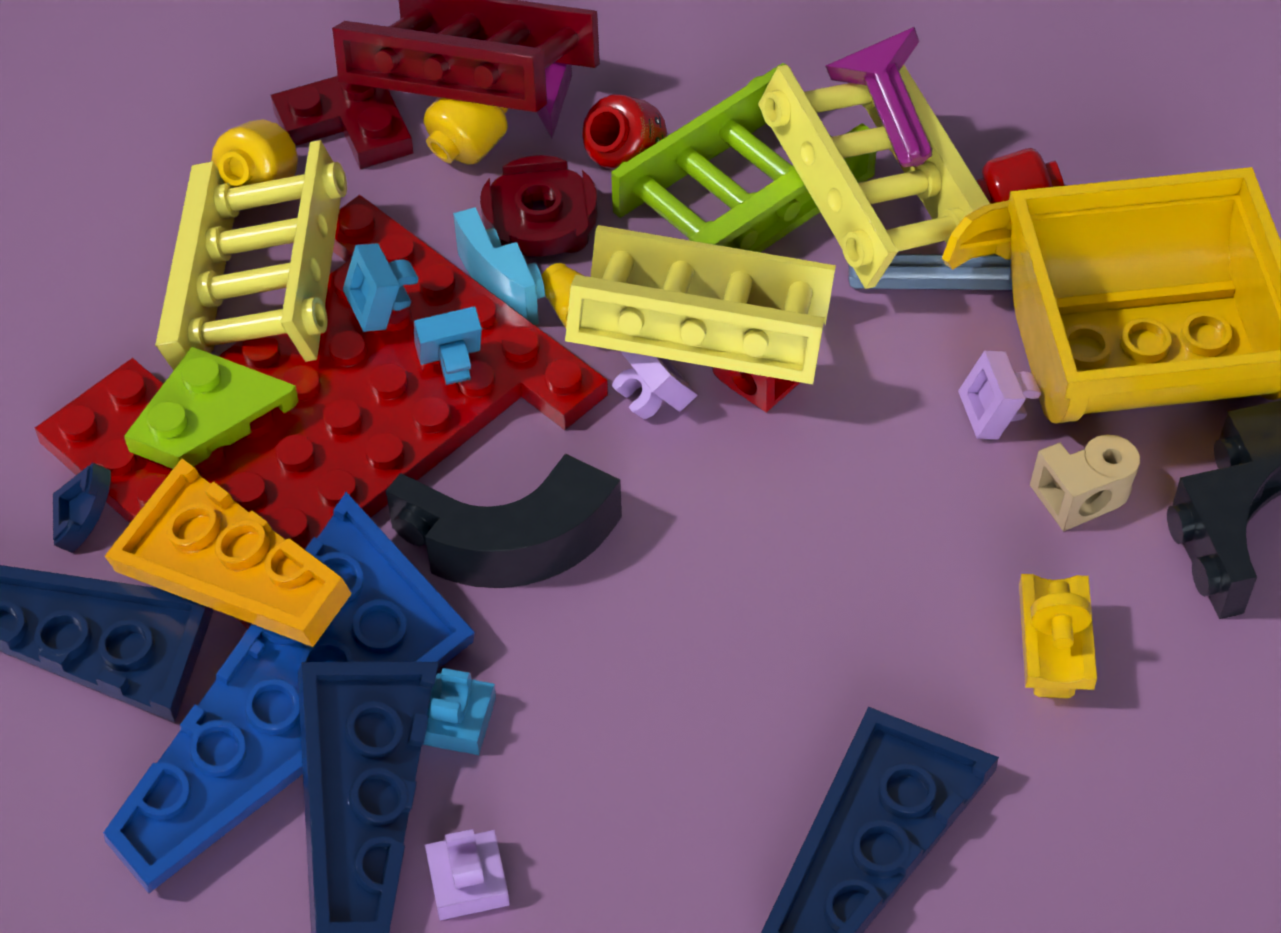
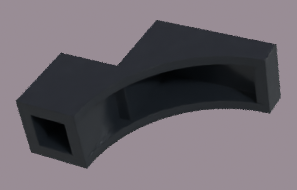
[1167,400,1281,619]

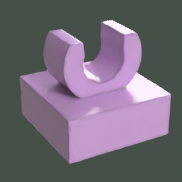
[958,350,1041,440]
[612,351,698,420]
[425,829,510,921]

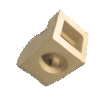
[1030,434,1140,532]

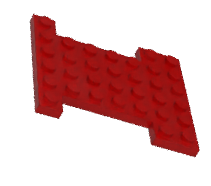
[35,194,608,629]

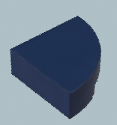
[53,463,111,553]

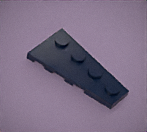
[0,565,214,723]
[298,662,439,933]
[761,706,999,933]

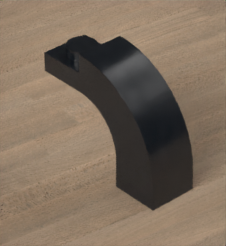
[386,453,622,588]

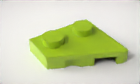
[124,347,299,469]

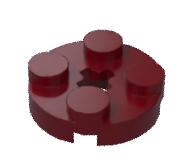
[480,155,598,257]

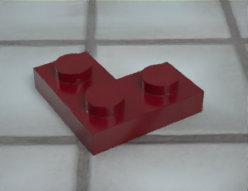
[270,76,414,169]

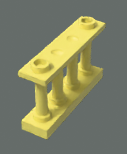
[758,65,990,289]
[155,140,347,371]
[565,225,836,384]

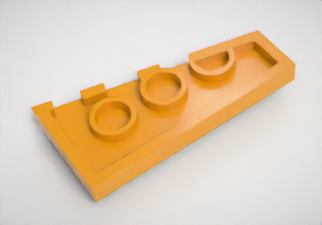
[104,459,352,647]

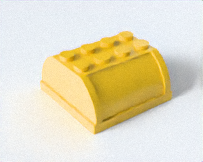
[1008,167,1281,423]

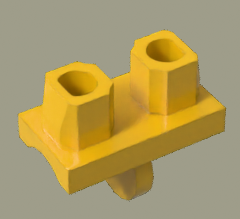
[1019,574,1097,698]

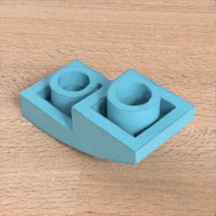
[453,207,545,325]

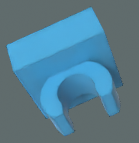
[343,243,419,332]
[414,306,482,385]
[423,668,496,755]

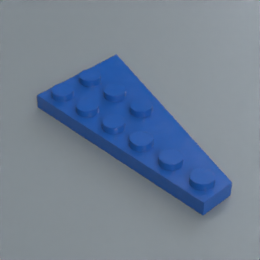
[103,492,475,894]

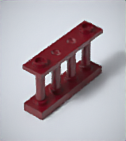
[332,0,600,112]

